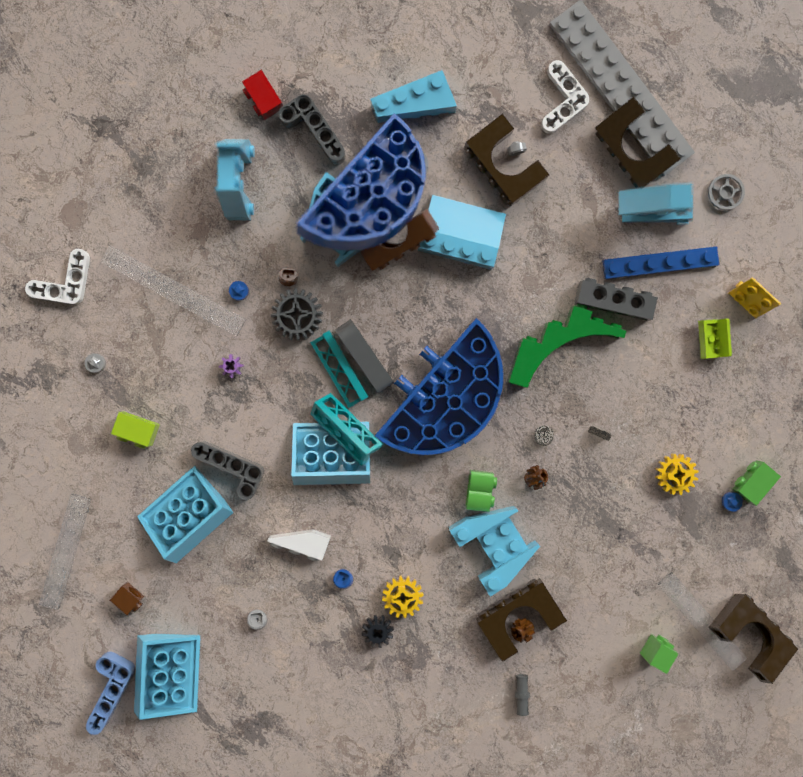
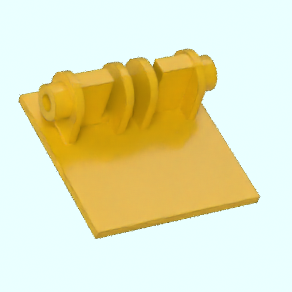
[729,277,781,319]

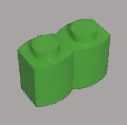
[465,470,497,512]

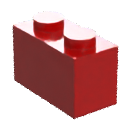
[242,69,283,120]

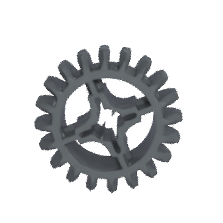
[271,288,323,341]

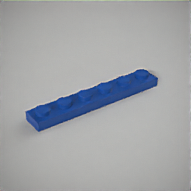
[602,246,719,279]

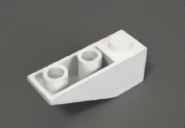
[267,529,331,561]

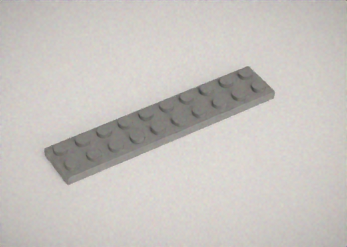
[549,0,695,177]

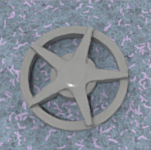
[708,174,745,210]

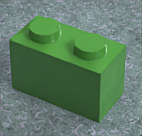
[732,460,781,506]
[640,634,678,674]

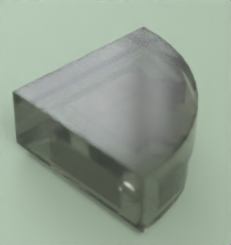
[588,426,612,441]

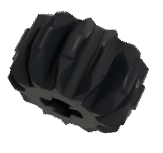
[362,614,394,648]

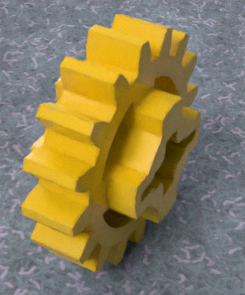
[655,453,699,495]
[382,575,424,618]

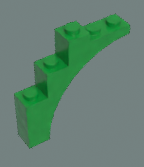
[507,304,627,388]

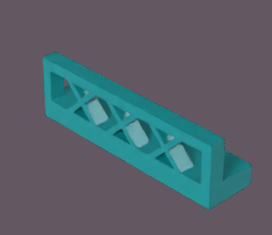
[310,330,369,408]
[310,393,383,466]

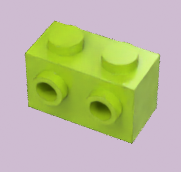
[111,411,160,449]

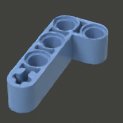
[86,652,135,735]

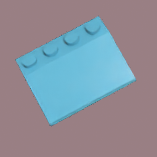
[418,195,506,270]
[291,422,370,485]
[137,466,234,563]
[134,634,200,720]

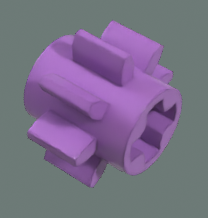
[219,354,244,378]

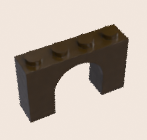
[595,96,681,188]
[464,113,549,207]
[476,578,567,662]
[708,594,798,684]

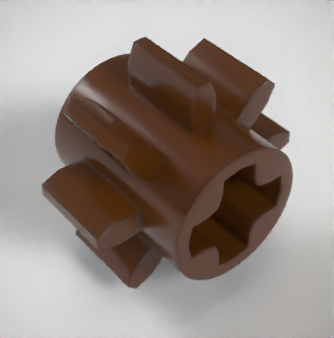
[524,465,548,490]
[511,618,535,643]

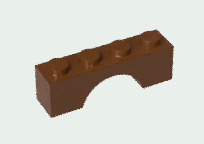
[360,209,440,271]

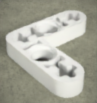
[541,60,589,134]
[25,249,90,304]

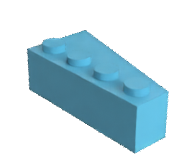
[370,70,457,123]

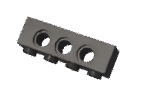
[574,278,658,321]

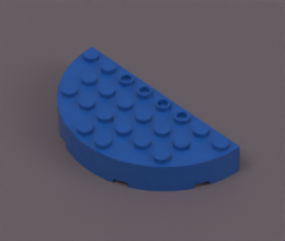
[297,113,426,251]

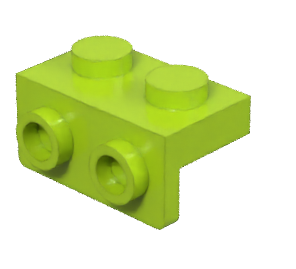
[698,318,732,359]

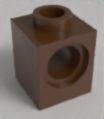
[110,582,145,615]

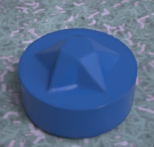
[229,281,249,301]
[722,492,743,512]
[333,569,353,589]

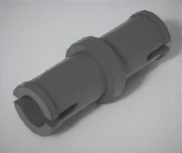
[515,674,530,716]

